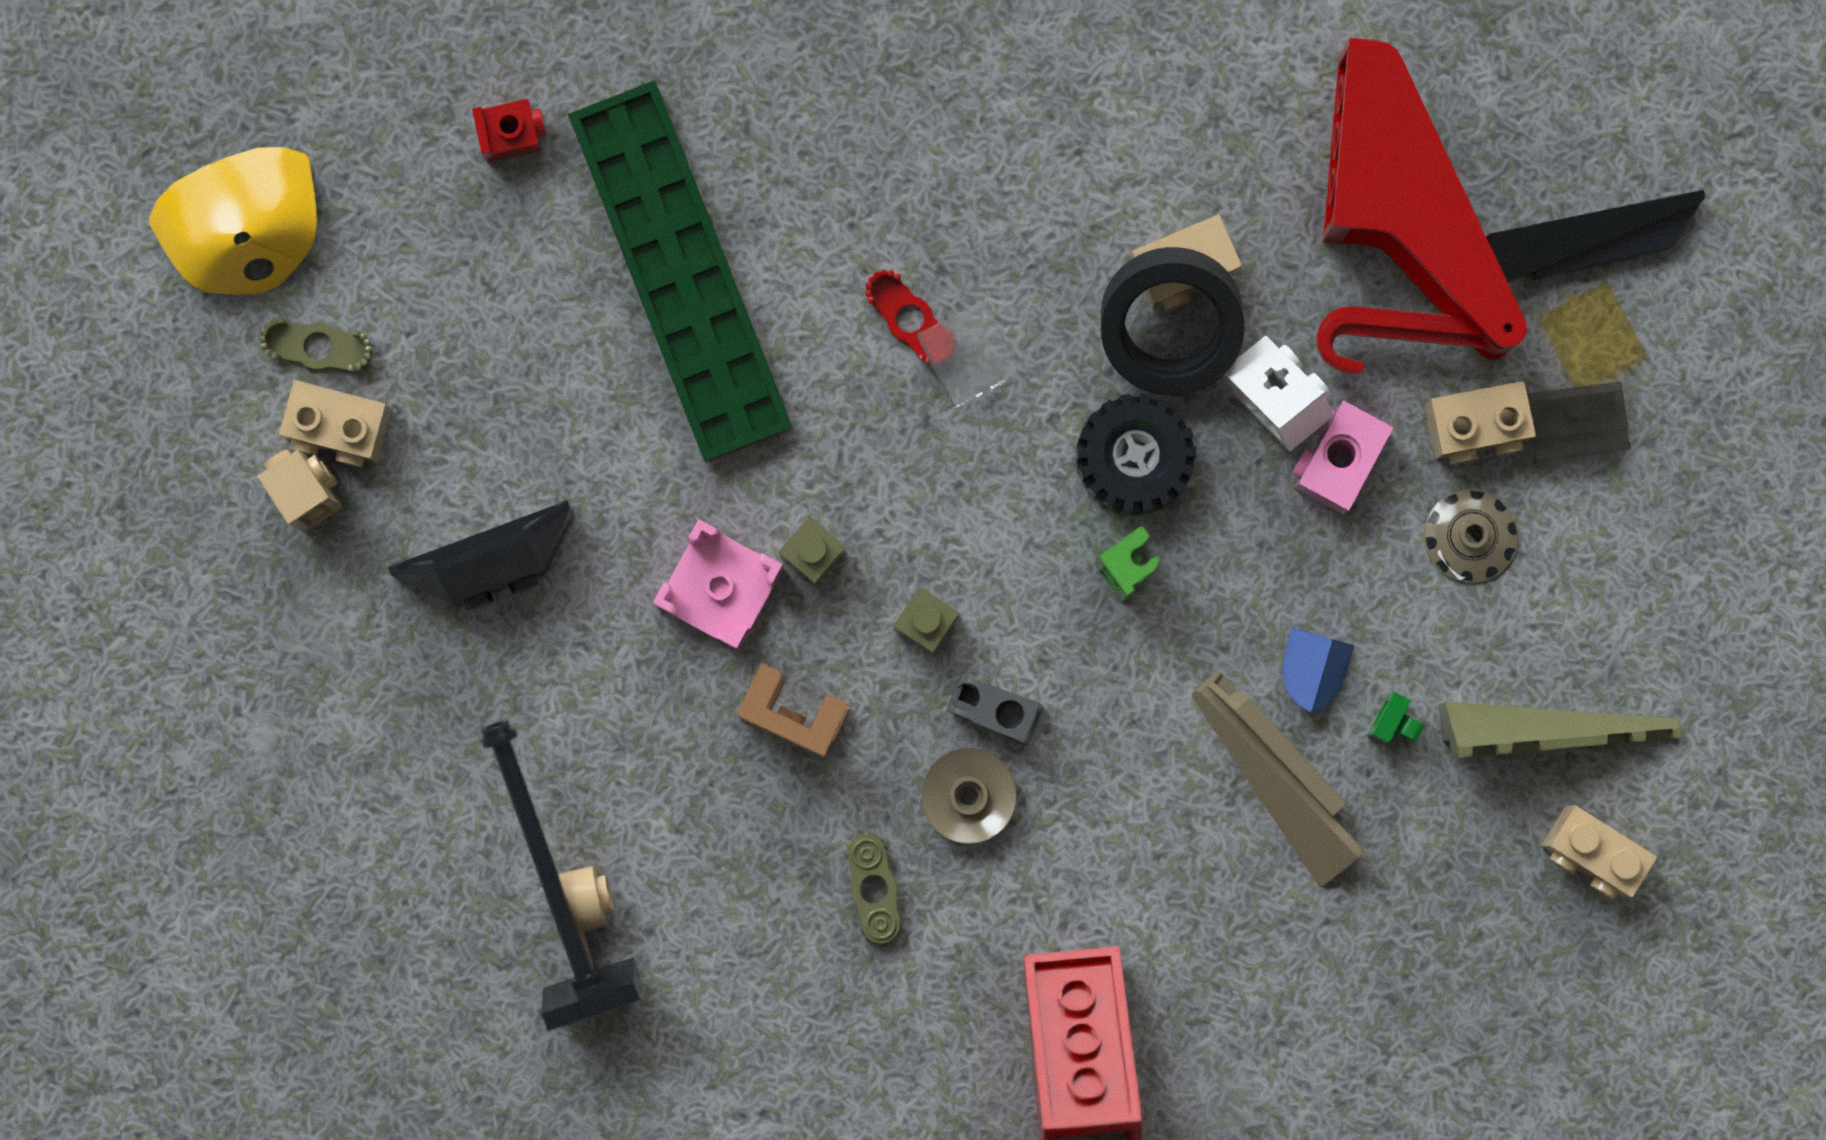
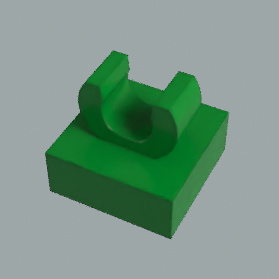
[1367,692,1424,744]

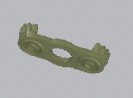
[259,317,373,372]
[845,832,902,946]

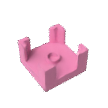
[653,519,784,651]

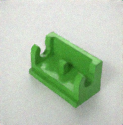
[1094,526,1160,602]

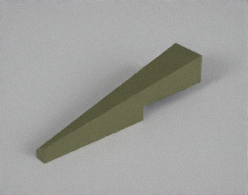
[1439,702,1682,759]

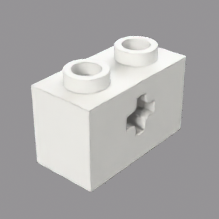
[1224,336,1334,451]

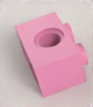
[1292,400,1394,515]

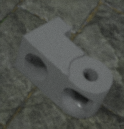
[946,675,1044,746]

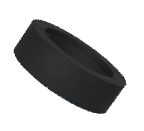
[1101,247,1244,395]

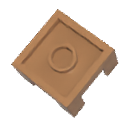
[736,663,850,759]

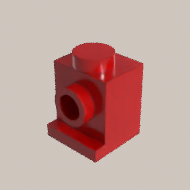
[472,99,547,163]

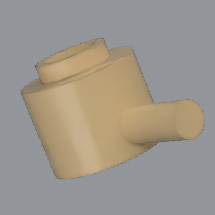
[553,866,614,969]

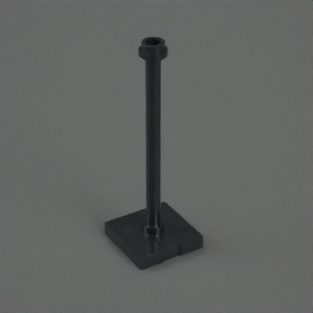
[480,720,640,1032]

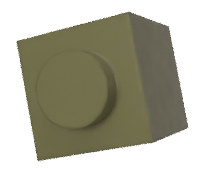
[778,516,847,587]
[893,586,959,655]

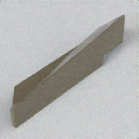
[1191,670,1366,887]

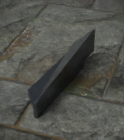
[1486,190,1705,283]

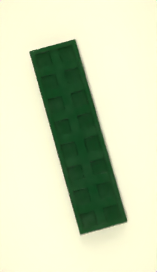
[568,80,793,463]

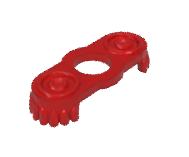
[865,269,955,365]

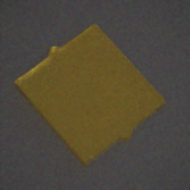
[1538,281,1645,389]

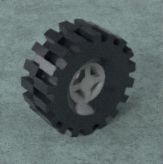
[1075,394,1196,516]

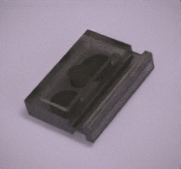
[1527,381,1631,463]

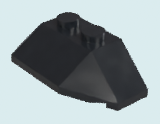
[388,500,574,611]

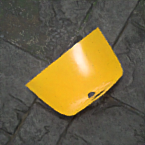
[149,147,317,295]

